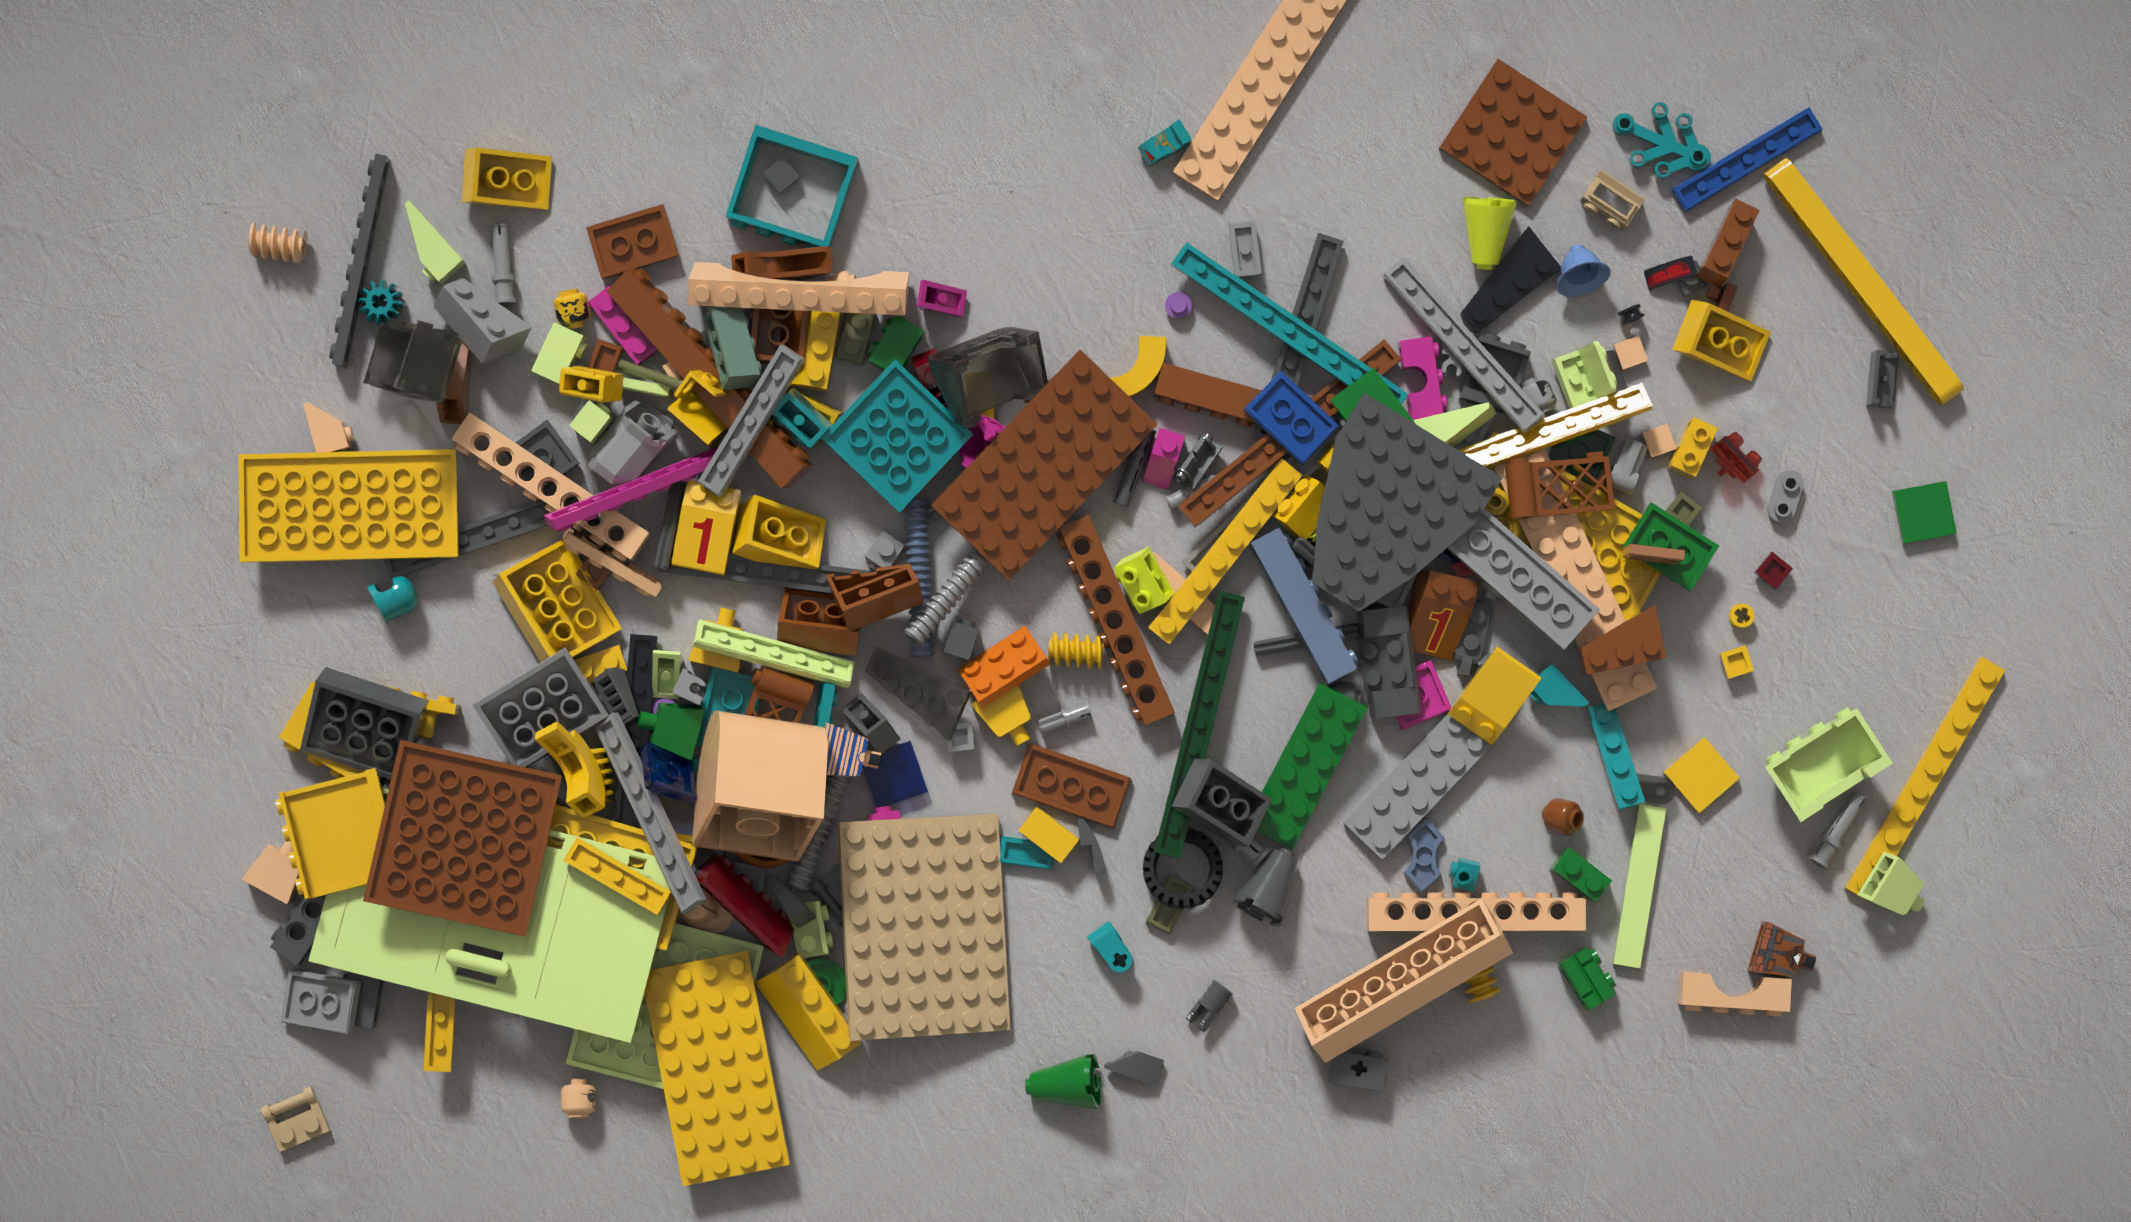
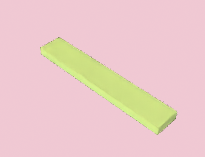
[693,619,854,688]
[1612,804,1666,968]

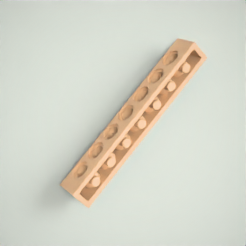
[452,412,651,562]
[1367,892,1586,931]

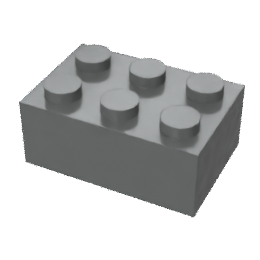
[1171,759,1272,847]

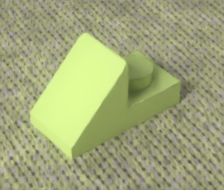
[652,650,683,699]

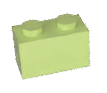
[531,322,587,385]
[569,400,615,446]

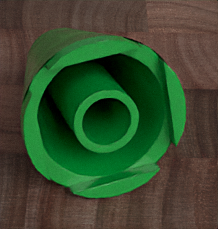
[1025,1054,1102,1109]

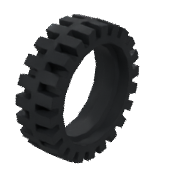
[1143,827,1223,909]

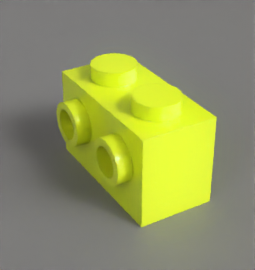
[1113,547,1174,614]

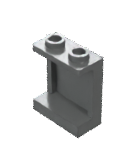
[1458,333,1531,414]

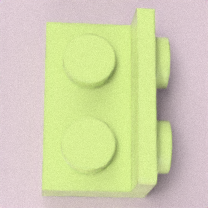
[791,900,834,958]

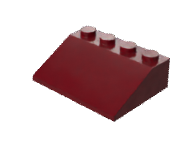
[694,854,795,958]

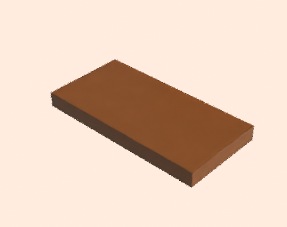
[1012,743,1131,829]

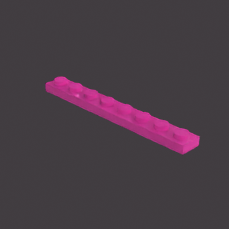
[544,445,720,531]

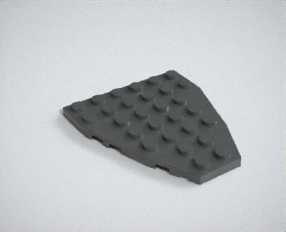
[1312,393,1503,612]

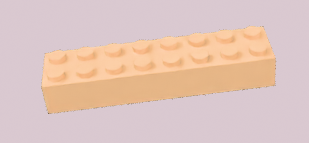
[1295,898,1513,1063]

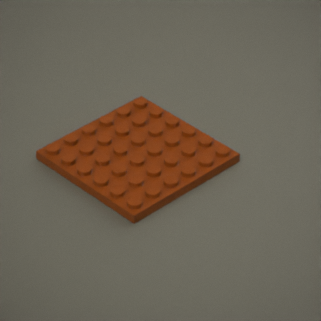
[363,740,562,936]

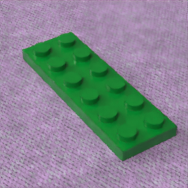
[1257,682,1368,850]

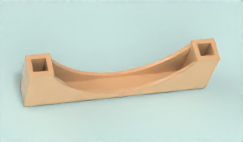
[688,262,909,315]

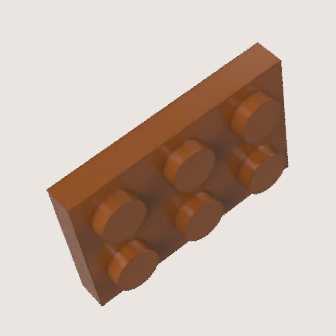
[586,204,680,280]

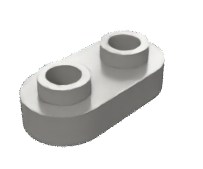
[1767,470,1804,523]

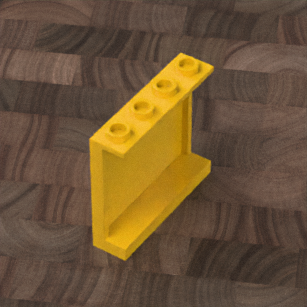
[276,768,386,900]

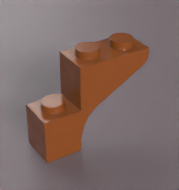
[731,246,833,281]

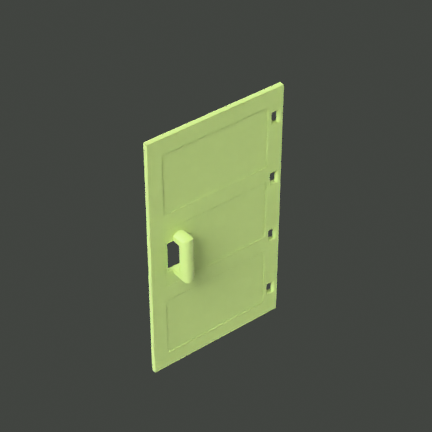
[309,787,671,1043]

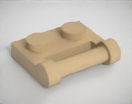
[261,1086,331,1152]

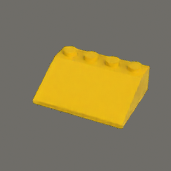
[492,539,622,662]

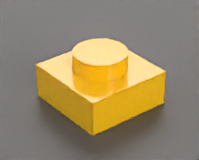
[1719,645,1754,679]

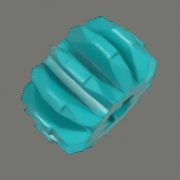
[358,280,405,326]

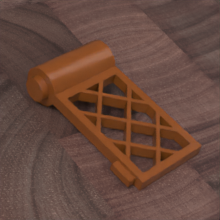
[1505,451,1615,520]
[744,665,814,723]

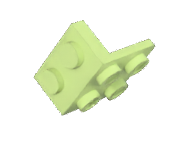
[1551,341,1617,409]

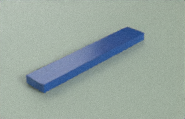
[1671,107,1823,213]

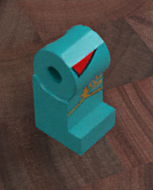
[1138,119,1192,166]

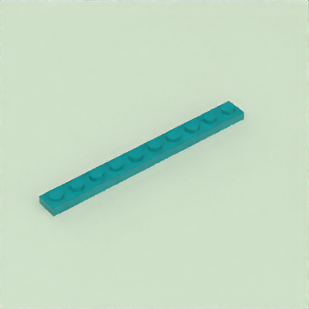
[1171,242,1408,405]

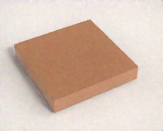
[1622,544,1685,565]

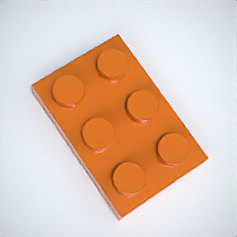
[957,626,1051,708]

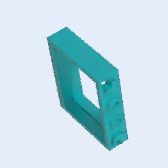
[726,124,859,248]

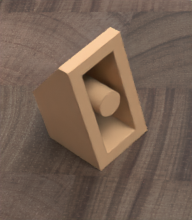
[303,402,355,452]

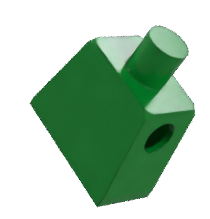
[637,702,705,760]

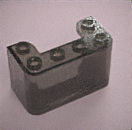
[363,318,462,403]

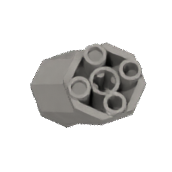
[588,400,677,488]

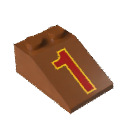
[1409,570,1479,661]

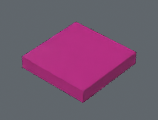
[1396,660,1451,730]

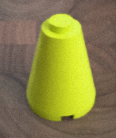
[1463,197,1517,270]

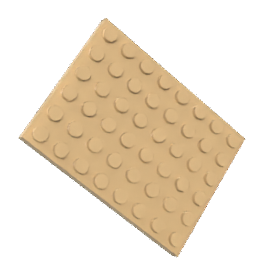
[837,814,1010,1041]

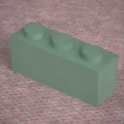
[703,306,761,390]

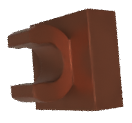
[1705,282,1738,312]

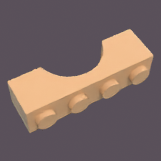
[1678,971,1792,1017]

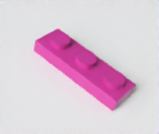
[588,286,659,365]

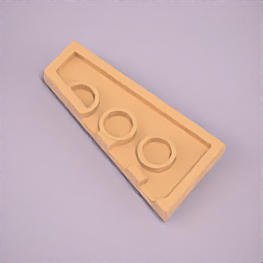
[563,527,661,597]

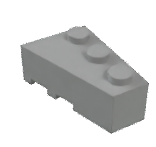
[433,278,532,364]

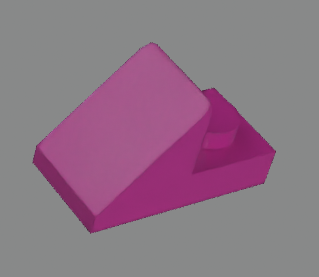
[917,280,967,317]

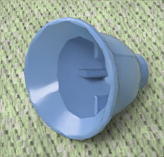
[1556,244,1611,297]

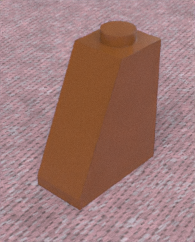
[435,339,472,424]

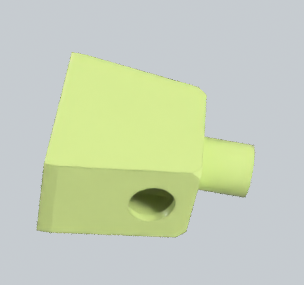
[1857,851,1925,916]

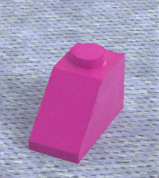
[1142,428,1185,490]

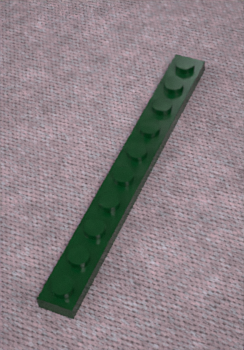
[1154,591,1245,859]

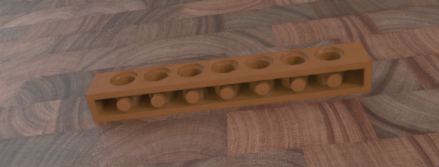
[1056,514,1175,726]

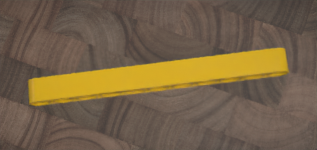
[1763,158,1964,406]

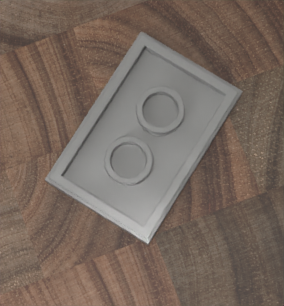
[280,969,361,1035]

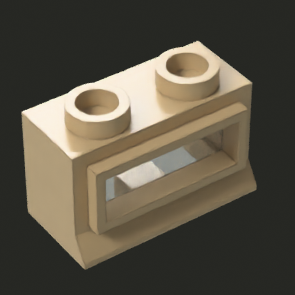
[1580,169,1646,229]

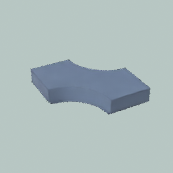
[1404,817,1444,893]

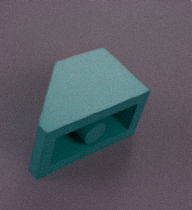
[1529,663,1589,707]

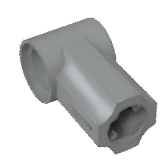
[1611,438,1648,496]

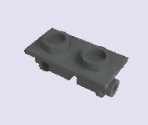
[1172,433,1223,490]

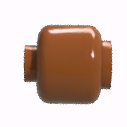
[1542,798,1584,836]

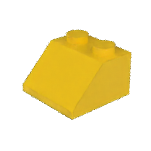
[668,389,729,449]

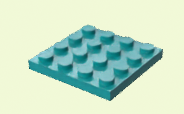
[820,360,973,513]

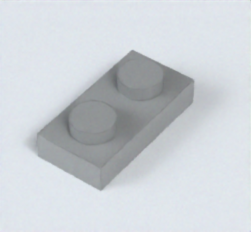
[1228,221,1262,278]

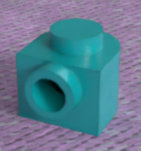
[1448,857,1480,892]

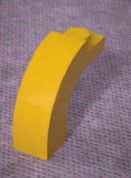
[1110,336,1166,398]
[535,721,605,818]

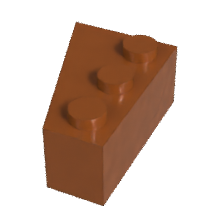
[825,564,925,632]
[1577,605,1667,676]

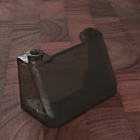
[928,327,1048,429]

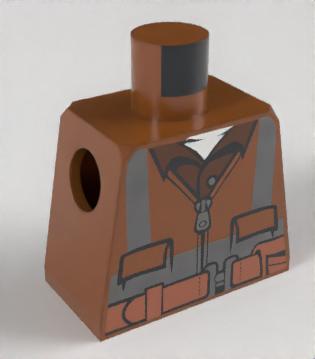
[1747,921,1816,977]

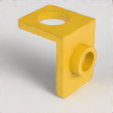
[674,370,727,398]

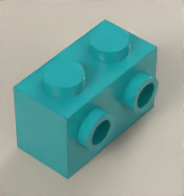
[773,388,833,448]

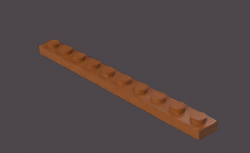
[1178,339,1401,528]

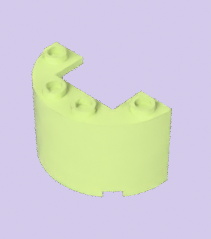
[1765,707,1893,822]

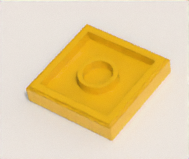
[1663,737,1740,813]

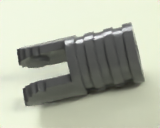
[1186,980,1233,1033]

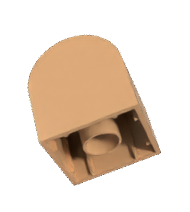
[692,710,828,861]

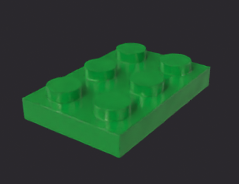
[1621,502,1719,592]

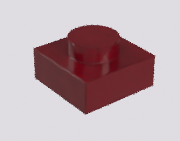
[1754,552,1793,590]

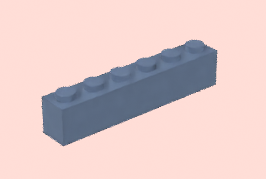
[1250,528,1359,686]

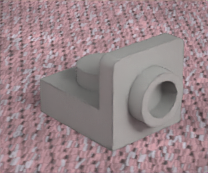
[864,530,905,571]

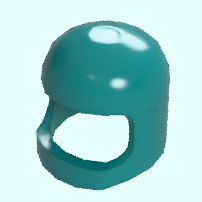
[367,576,418,622]

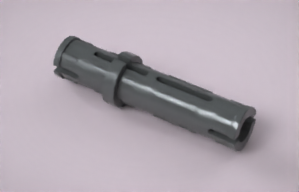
[1113,430,1157,507]

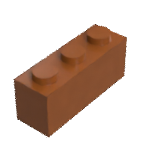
[1696,198,1760,288]

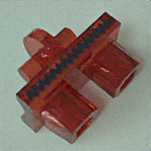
[1710,432,1762,483]

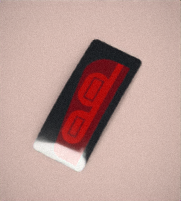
[1644,256,1697,290]

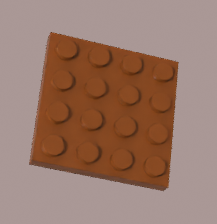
[1439,59,1587,207]

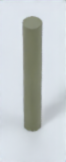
[618,360,688,390]

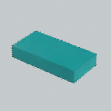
[1000,836,1053,870]

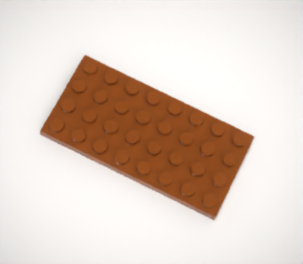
[930,349,1158,581]

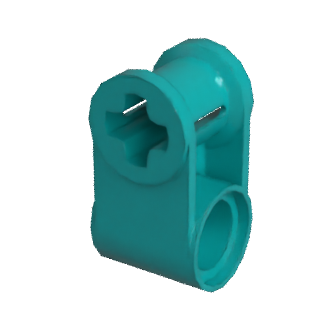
[1087,920,1133,972]

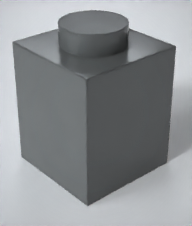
[943,619,980,661]

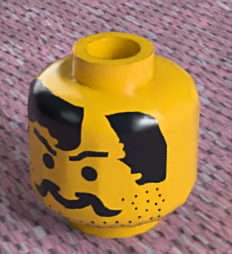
[553,288,591,329]

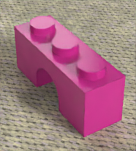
[1398,336,1447,420]

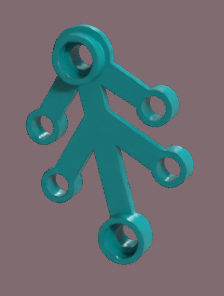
[1612,102,1711,179]

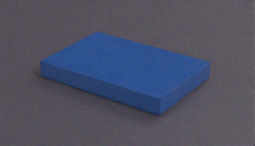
[1243,371,1339,466]

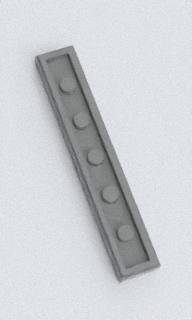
[698,344,805,497]

